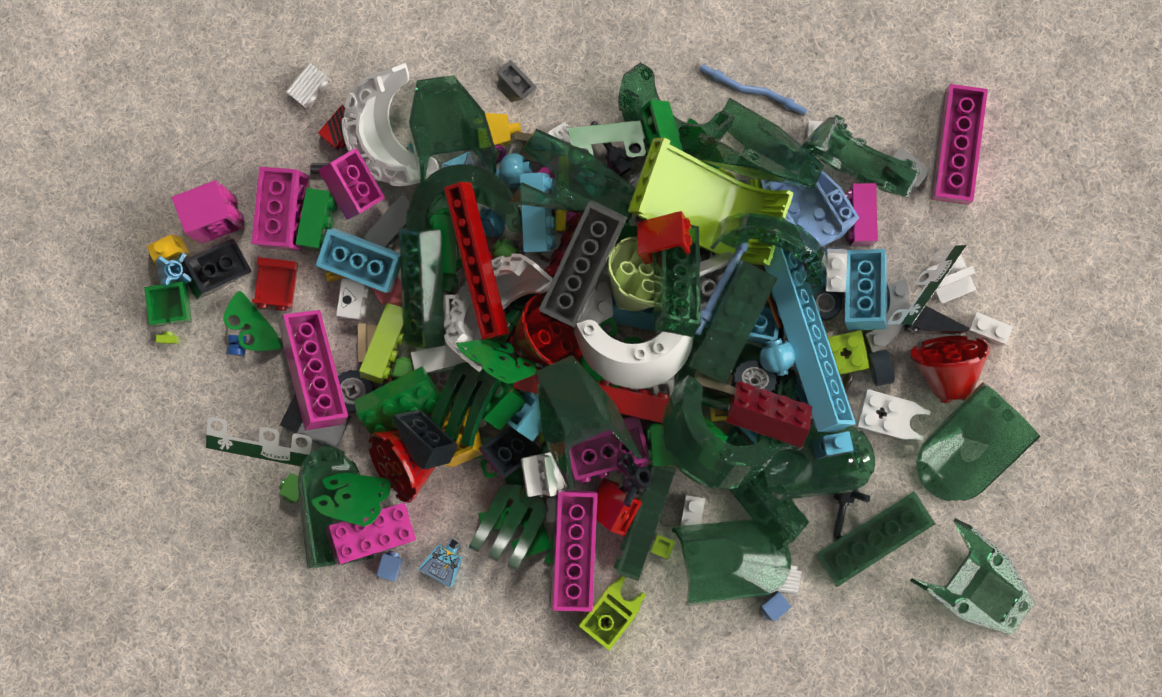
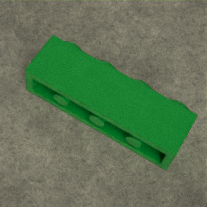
[640,99,683,151]

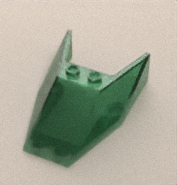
[409,75,497,185]
[696,98,824,188]
[509,128,636,220]
[536,355,642,491]
[910,518,1035,635]

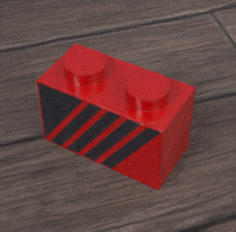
[318,104,346,151]

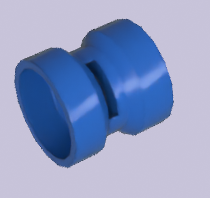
[226,335,247,356]

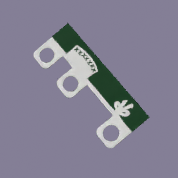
[887,245,967,325]
[206,417,312,468]

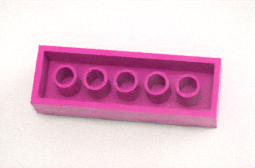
[931,84,988,205]
[278,310,348,431]
[551,490,598,612]

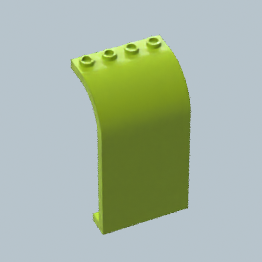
[628,138,793,265]

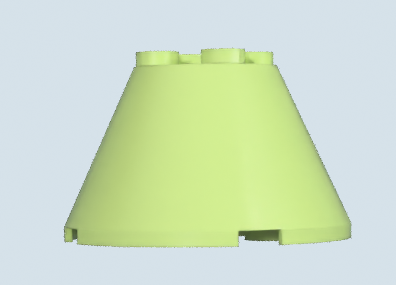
[607,236,684,311]

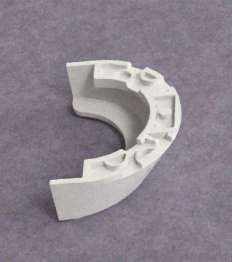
[342,63,441,186]
[444,254,553,372]
[574,288,694,389]

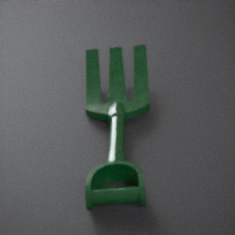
[431,293,537,446]
[469,396,592,571]

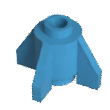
[480,203,507,238]
[156,253,192,287]

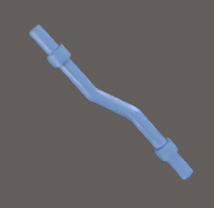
[699,64,807,116]
[693,228,754,335]

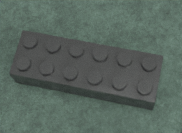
[539,200,628,328]

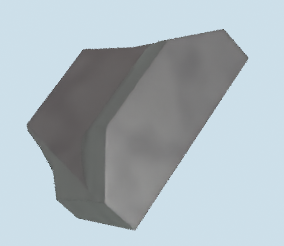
[497,60,537,102]

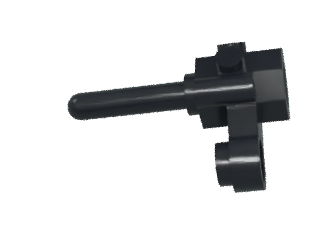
[590,121,641,177]
[617,454,653,507]
[818,476,870,538]

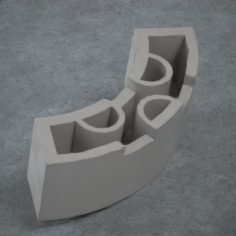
[864,278,910,353]

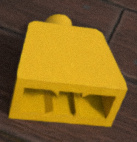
[477,113,521,151]
[146,234,190,269]

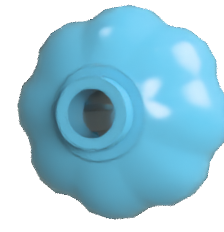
[496,153,532,190]
[760,338,795,376]

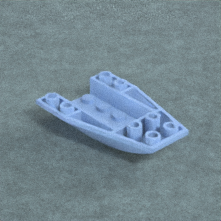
[754,138,859,254]

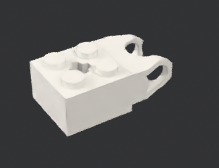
[855,389,931,441]

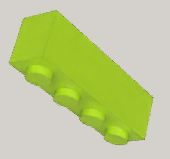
[359,303,410,384]

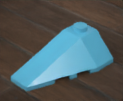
[507,391,544,441]

